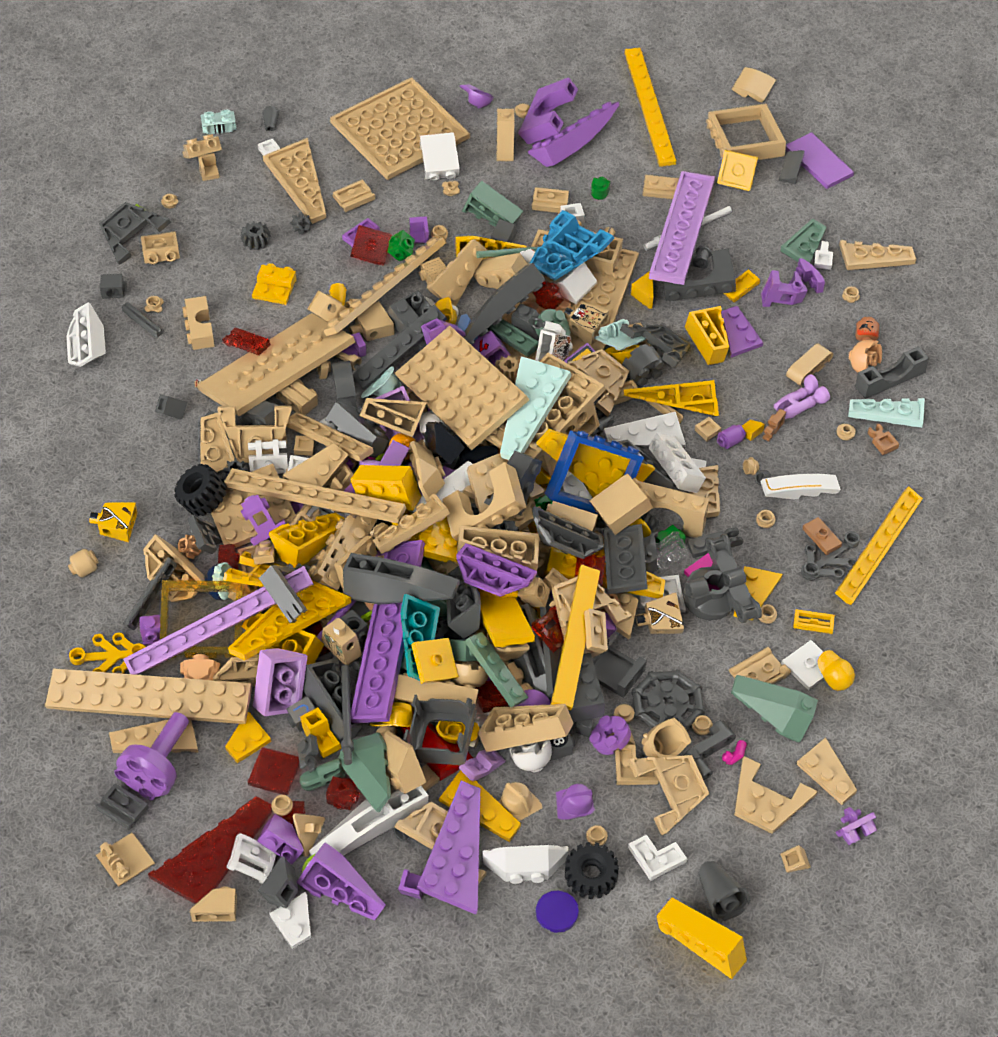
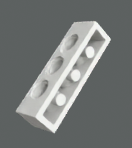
[649,433,706,493]

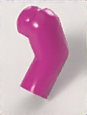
[722,740,747,765]

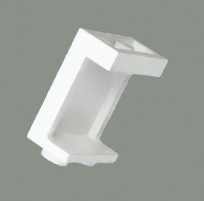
[420,132,460,181]

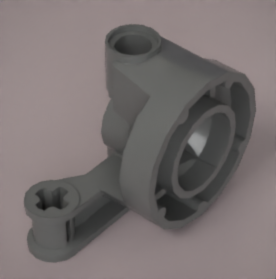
[682,534,762,623]

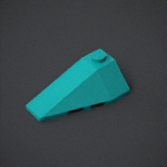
[400,594,440,681]

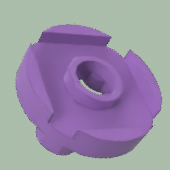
[589,715,631,755]

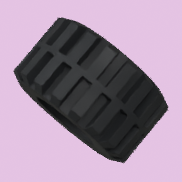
[174,464,227,516]

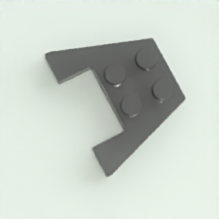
[99,202,171,265]
[620,324,691,368]

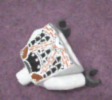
[529,317,573,361]

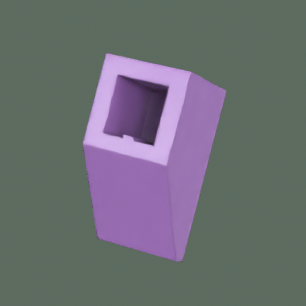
[421,318,466,345]
[257,814,304,864]

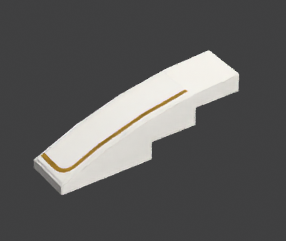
[761,474,841,499]

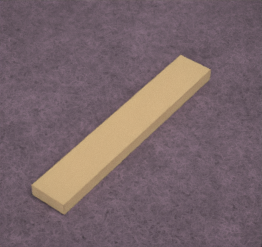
[286,412,374,462]

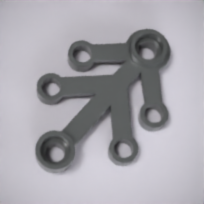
[801,531,860,580]

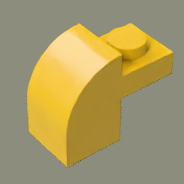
[300,707,341,758]

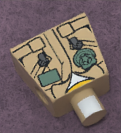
[322,618,362,665]

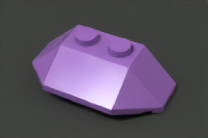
[456,543,537,597]

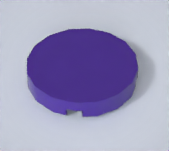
[536,890,579,933]

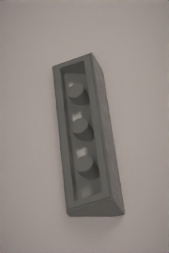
[123,557,177,630]

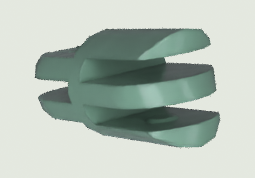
[300,758,346,791]

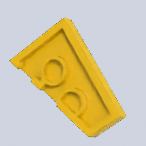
[733,566,783,620]

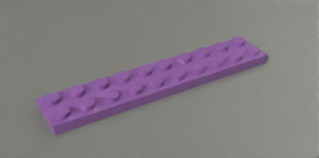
[351,540,425,723]

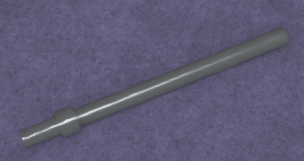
[341,665,354,765]

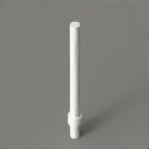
[643,206,732,251]

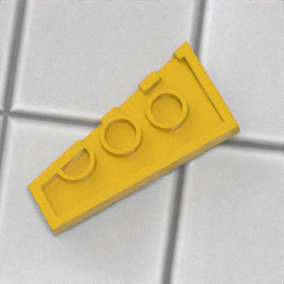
[439,770,521,842]

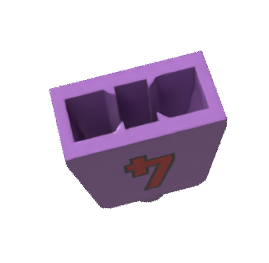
[472,331,510,366]

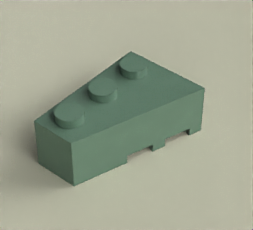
[462,181,523,227]

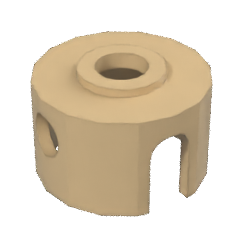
[307,290,347,322]

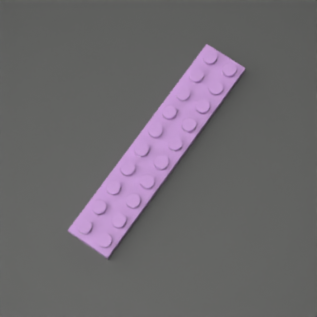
[649,171,715,285]

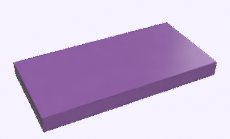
[785,132,854,189]

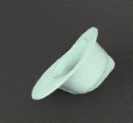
[361,366,401,398]

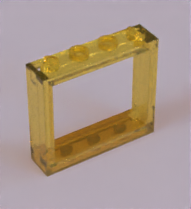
[160,580,244,659]

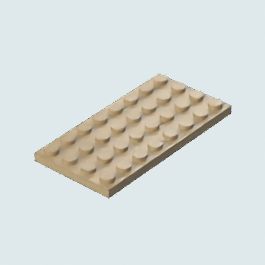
[394,326,529,450]

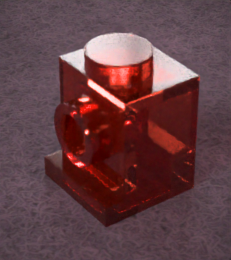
[218,544,240,570]

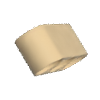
[786,343,833,387]

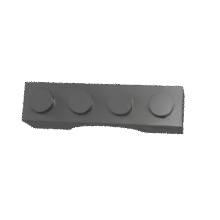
[855,346,929,399]

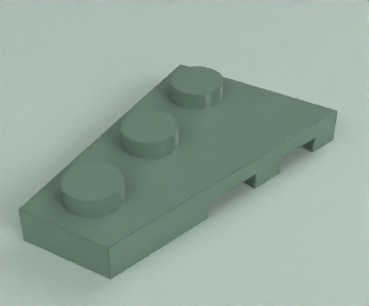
[780,219,826,263]

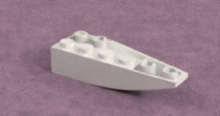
[309,784,429,856]

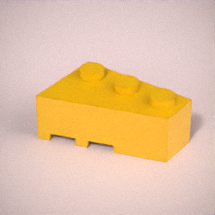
[685,306,729,365]

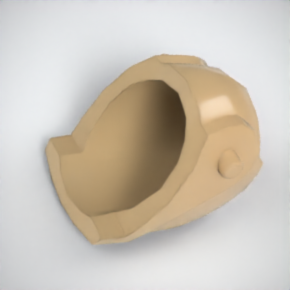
[642,718,691,758]

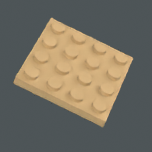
[211,463,295,552]

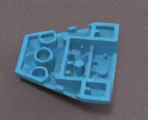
[530,210,614,280]

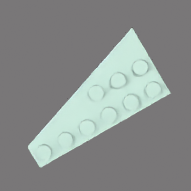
[500,356,572,460]

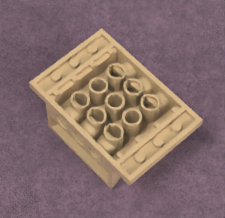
[485,352,606,476]

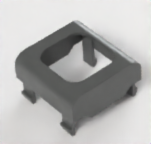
[403,695,477,765]

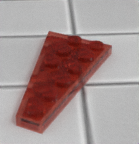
[148,796,273,904]

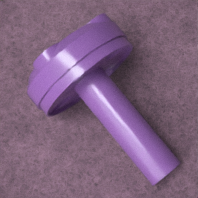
[114,712,189,800]

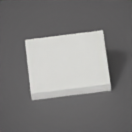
[547,262,597,304]

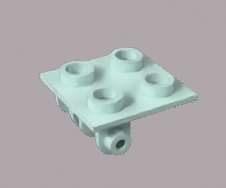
[201,110,236,135]
[594,319,646,350]

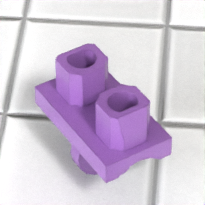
[835,807,877,845]

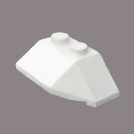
[67,302,106,367]
[483,845,568,884]

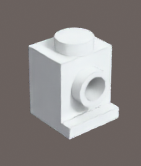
[558,203,585,227]

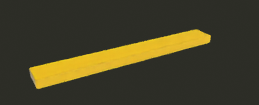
[835,486,923,605]
[551,565,600,710]

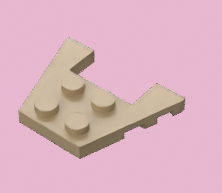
[568,349,629,416]
[217,406,292,463]
[467,453,545,514]
[552,576,632,639]
[628,755,709,835]
[734,756,817,834]

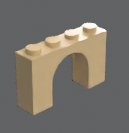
[442,462,527,541]
[638,481,709,538]

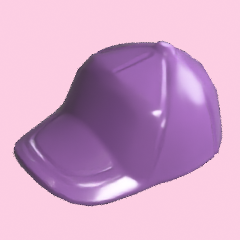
[460,85,493,108]

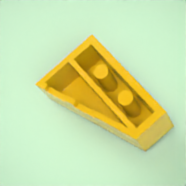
[350,465,421,511]

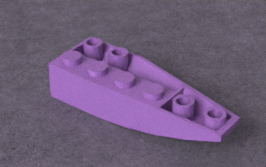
[528,101,619,167]

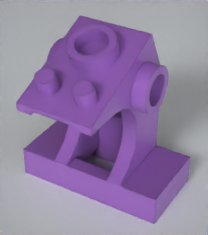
[761,270,808,307]
[241,494,287,546]

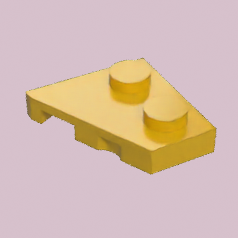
[225,712,272,763]

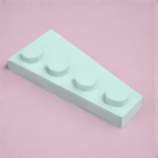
[848,398,925,428]

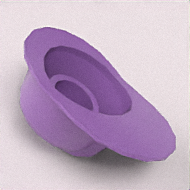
[556,784,595,820]

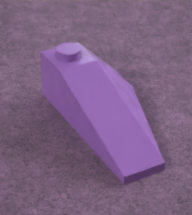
[297,842,385,920]

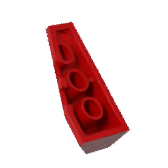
[398,712,473,781]

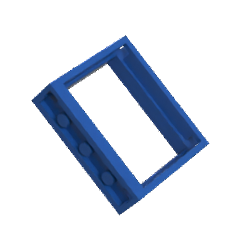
[544,430,644,515]

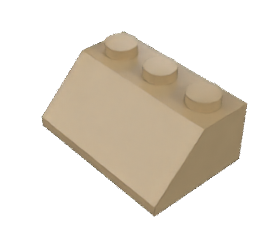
[383,731,426,794]

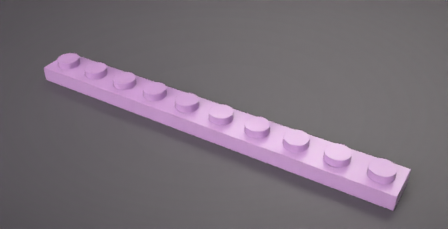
[123,566,314,675]

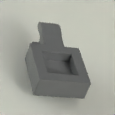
[297,734,319,772]

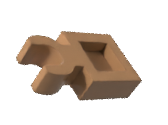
[763,409,786,441]
[868,424,899,455]

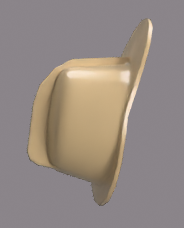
[498,782,542,821]

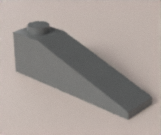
[447,566,481,639]

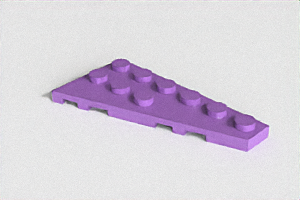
[416,781,480,914]

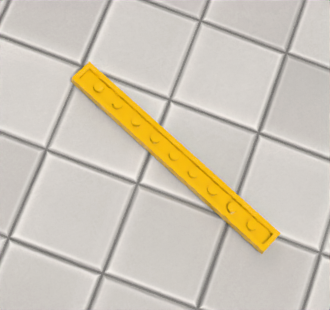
[624,48,676,167]

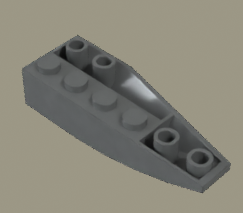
[463,263,545,345]
[388,290,432,354]
[343,553,460,605]
[511,603,552,703]

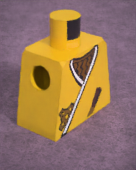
[89,502,138,542]

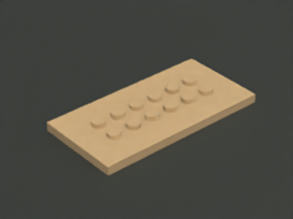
[197,313,355,416]

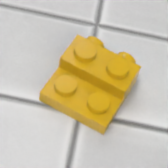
[252,263,296,305]

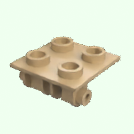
[96,833,155,887]

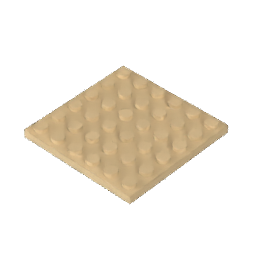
[330,77,470,180]

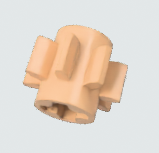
[178,534,201,559]

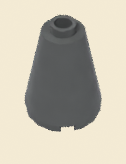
[698,861,751,921]

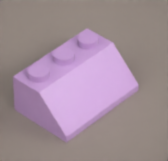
[253,648,307,716]

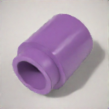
[717,425,746,449]

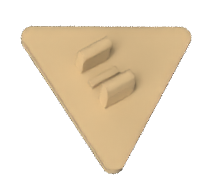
[293,814,325,857]

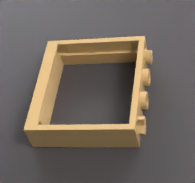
[706,104,786,160]

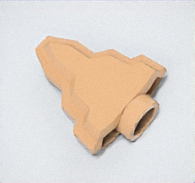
[180,654,221,680]

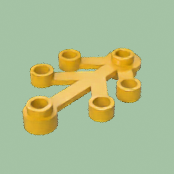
[69,632,146,674]

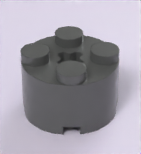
[622,344,665,387]

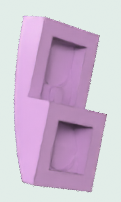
[459,750,505,782]

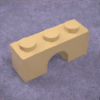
[182,296,215,350]

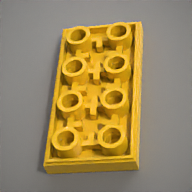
[480,596,535,647]

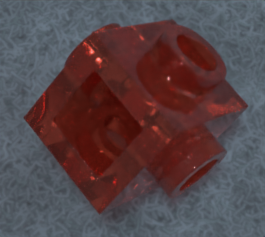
[532,281,564,310]
[326,776,360,810]

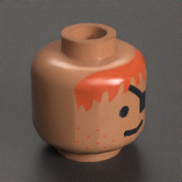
[855,317,879,341]

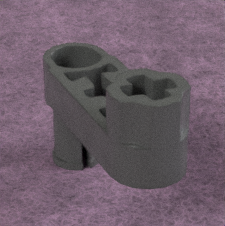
[683,720,736,780]

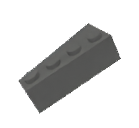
[303,658,363,743]

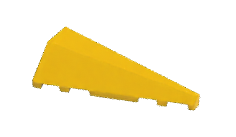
[623,380,719,416]

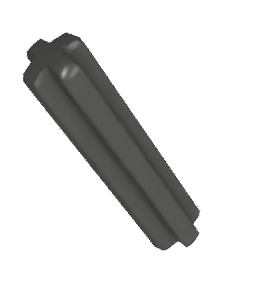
[122,302,162,338]

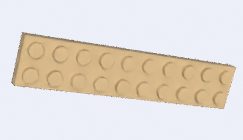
[45,669,252,724]

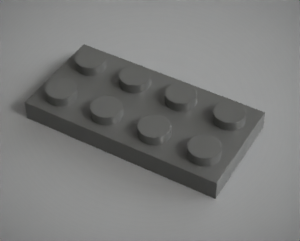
[603,524,648,594]

